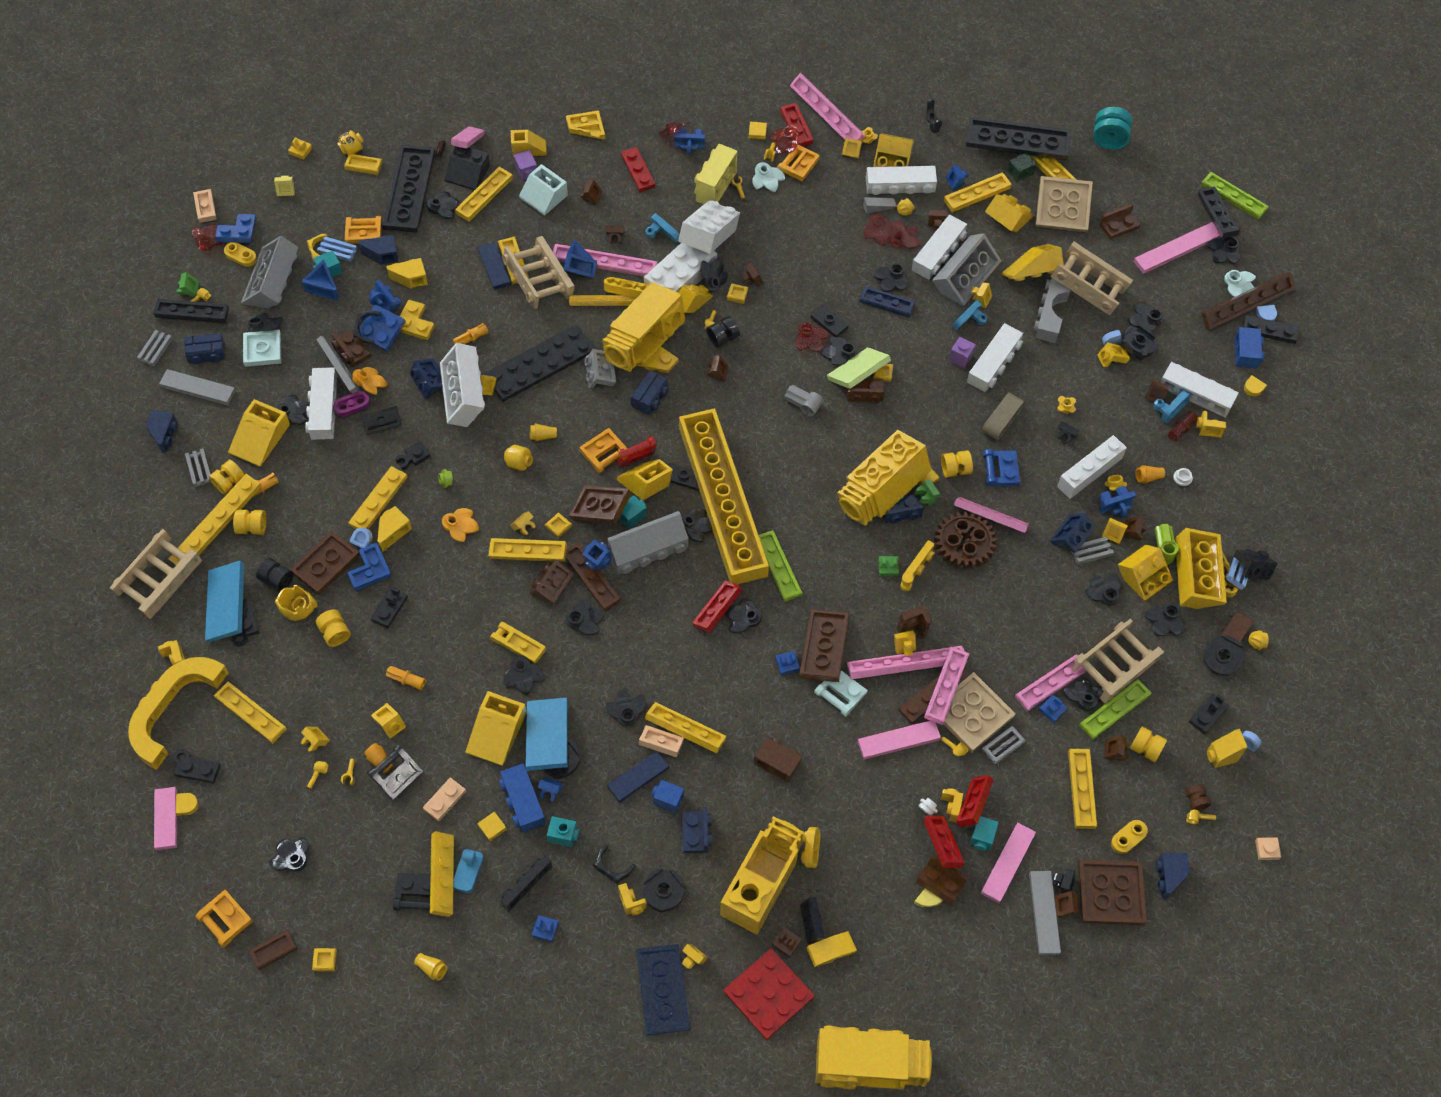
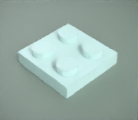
[243,330,281,367]

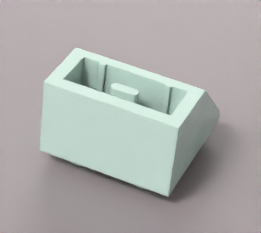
[519,164,568,216]

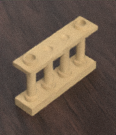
[502,236,574,309]
[1050,242,1133,315]
[110,529,203,619]
[1072,619,1164,704]

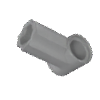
[784,385,824,417]

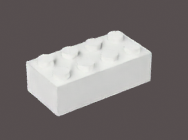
[678,201,740,254]
[644,243,717,293]
[440,343,485,427]

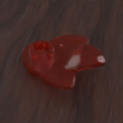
[658,122,690,136]
[770,125,800,154]
[863,214,898,246]
[889,219,921,248]
[192,225,225,251]
[795,322,829,352]

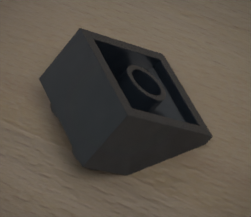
[445,146,490,190]

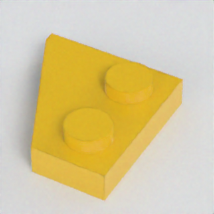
[566,110,605,140]
[636,347,679,373]

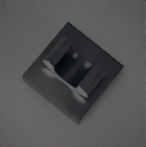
[1057,421,1079,443]
[1052,868,1076,894]

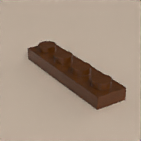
[565,543,621,612]
[898,669,970,725]

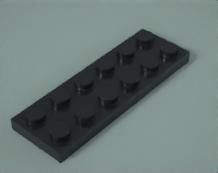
[966,117,1071,160]
[382,145,435,233]
[484,324,596,402]

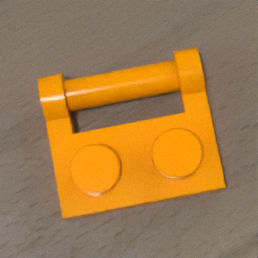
[776,144,820,182]
[345,216,382,244]
[579,428,628,474]
[196,890,253,947]

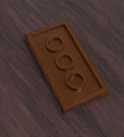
[799,609,850,682]

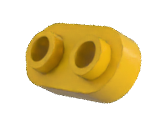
[224,242,257,267]
[1111,820,1148,854]
[801,827,821,868]

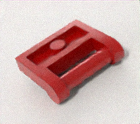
[617,436,657,469]

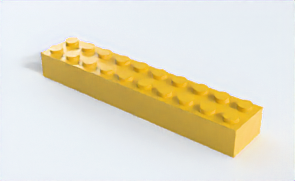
[679,408,769,585]

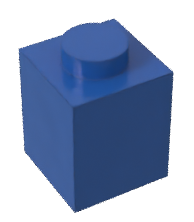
[651,780,684,813]

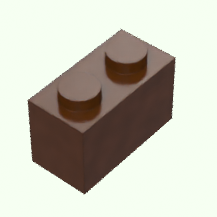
[754,737,802,783]

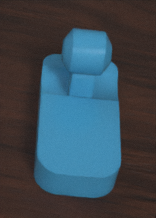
[645,213,679,243]
[952,300,987,331]
[1153,391,1190,424]
[453,849,484,893]

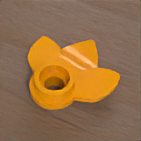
[352,367,387,395]
[442,508,479,542]

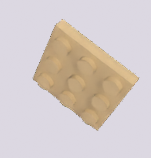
[1035,176,1093,232]
[943,672,1016,753]

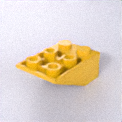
[1002,244,1064,281]
[228,399,290,467]
[465,691,527,766]

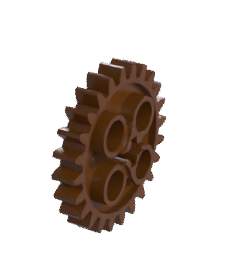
[934,511,997,570]

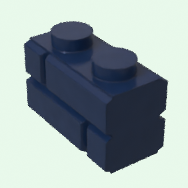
[184,333,225,364]
[630,371,669,415]

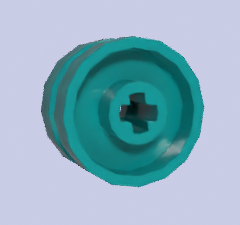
[1093,107,1133,150]

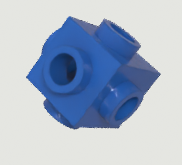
[582,540,612,572]

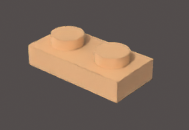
[193,189,217,223]
[639,725,684,757]
[423,777,466,822]

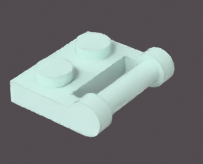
[814,671,868,717]

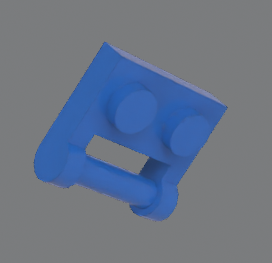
[983,449,1020,486]

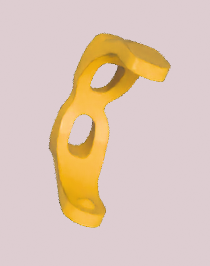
[307,234,327,262]

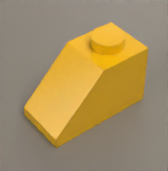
[377,506,412,552]
[1207,729,1247,768]

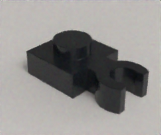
[395,441,431,470]

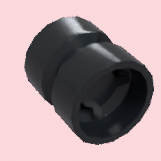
[706,316,740,348]
[256,557,294,592]

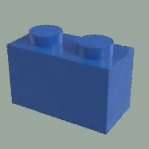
[1235,327,1264,368]

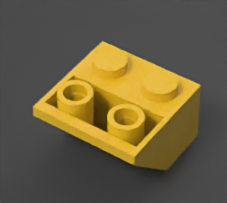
[873,133,914,167]
[985,194,1035,232]
[617,459,673,501]
[1118,545,1173,601]

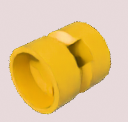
[941,450,973,478]
[209,459,245,495]
[233,509,266,535]
[316,609,351,647]
[1129,726,1167,763]

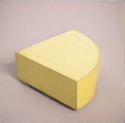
[914,889,944,907]

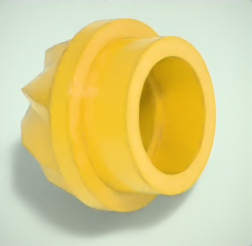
[897,198,915,216]
[1248,630,1269,650]

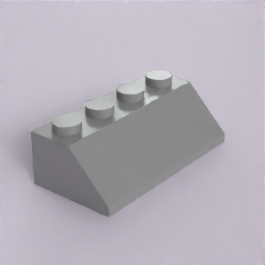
[932,234,1002,306]
[241,236,298,308]
[608,511,688,575]

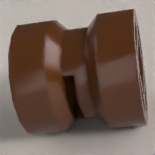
[1185,784,1212,811]

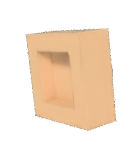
[1255,838,1281,860]

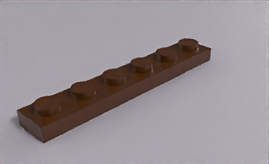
[1201,272,1296,330]

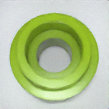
[439,469,453,488]

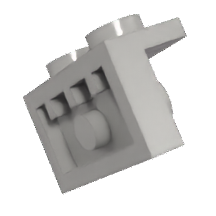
[584,349,616,389]

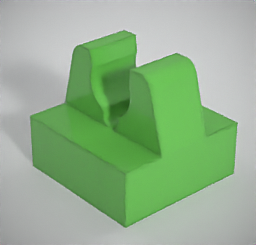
[177,272,199,297]
[914,479,940,506]
[878,556,899,576]

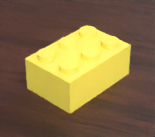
[694,144,737,204]

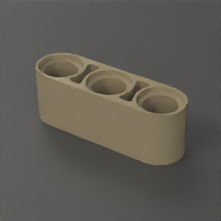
[982,392,1025,441]

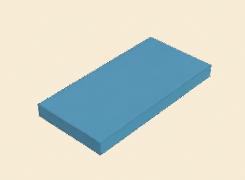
[205,561,244,643]
[526,698,568,771]

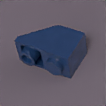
[358,235,398,265]
[146,410,178,453]
[1155,853,1190,899]

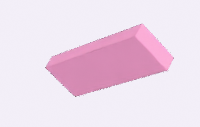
[451,126,485,149]
[154,787,177,850]

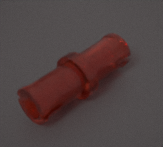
[1168,410,1198,442]

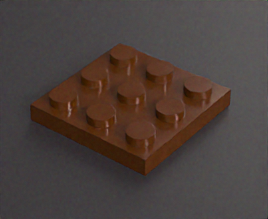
[1078,860,1147,925]

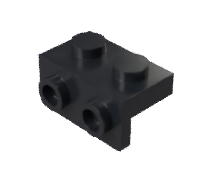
[1234,549,1278,580]

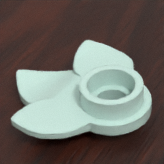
[752,162,785,192]
[1224,270,1256,297]

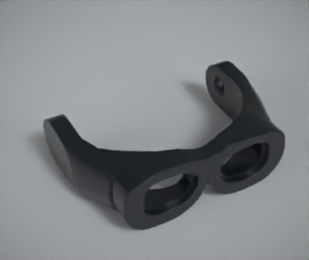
[926,99,942,133]
[353,310,381,344]
[593,844,636,884]

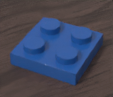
[360,305,406,351]

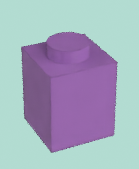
[514,150,537,180]
[949,337,976,369]

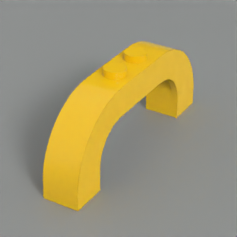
[128,657,229,770]

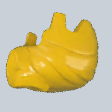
[275,585,318,621]

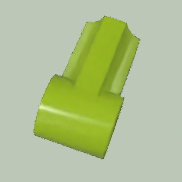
[1155,524,1178,565]

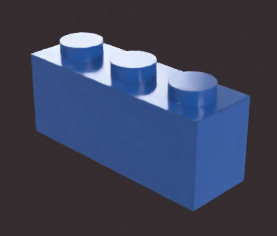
[498,763,545,833]

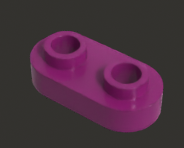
[333,391,370,417]

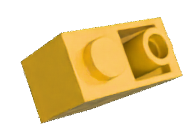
[511,130,547,157]
[386,258,428,289]
[679,284,713,313]

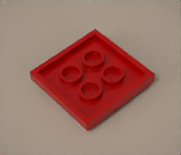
[723,948,815,1041]

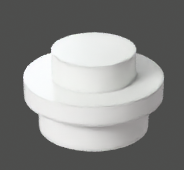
[1173,468,1193,486]
[918,798,938,816]

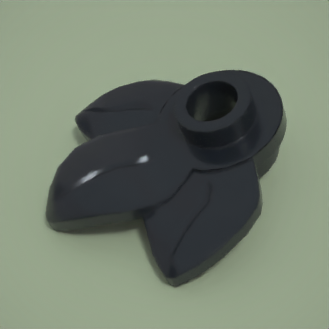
[427,191,461,218]
[1207,237,1240,264]
[700,257,728,292]
[873,263,907,292]
[1128,303,1163,331]
[247,313,283,332]
[821,336,857,365]
[276,395,310,424]
[681,508,713,542]
[1085,573,1121,605]
[566,599,605,635]
[725,599,762,633]
[1145,603,1183,636]
[504,656,544,695]
[1063,677,1103,711]
[606,690,646,726]
[269,837,309,872]

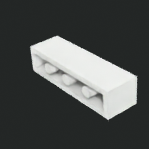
[866,166,937,195]
[912,215,967,280]
[967,323,1023,392]
[1160,362,1239,418]
[306,368,337,440]
[1057,435,1127,499]

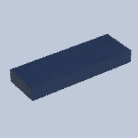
[478,242,511,290]
[859,286,915,318]
[607,751,669,803]

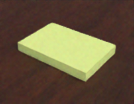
[827,347,891,389]

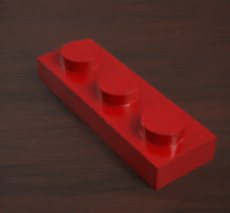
[780,103,814,147]
[621,147,655,192]
[692,580,742,633]
[956,775,993,827]
[923,815,965,868]

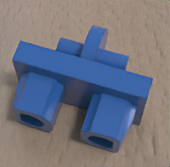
[674,128,705,155]
[369,280,401,312]
[1099,486,1136,518]

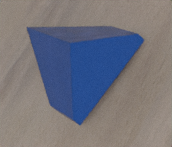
[564,239,597,278]
[302,259,339,301]

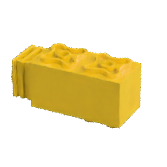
[602,282,685,372]
[837,430,931,526]
[720,816,805,935]
[816,1026,932,1089]

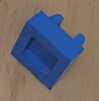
[946,165,969,190]
[775,651,800,675]
[1039,695,1068,723]
[538,777,564,802]
[532,915,559,943]

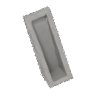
[863,197,897,214]

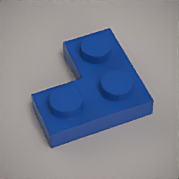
[215,214,256,243]
[347,542,392,591]

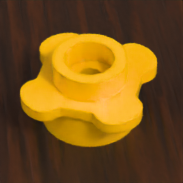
[862,127,878,144]
[1057,396,1076,414]
[1105,475,1127,491]

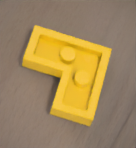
[400,300,435,340]

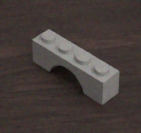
[1033,278,1070,343]

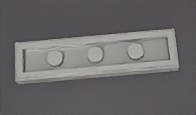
[316,336,361,393]
[159,369,236,405]
[1029,871,1061,955]

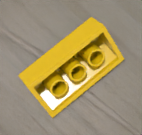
[1175,528,1227,609]

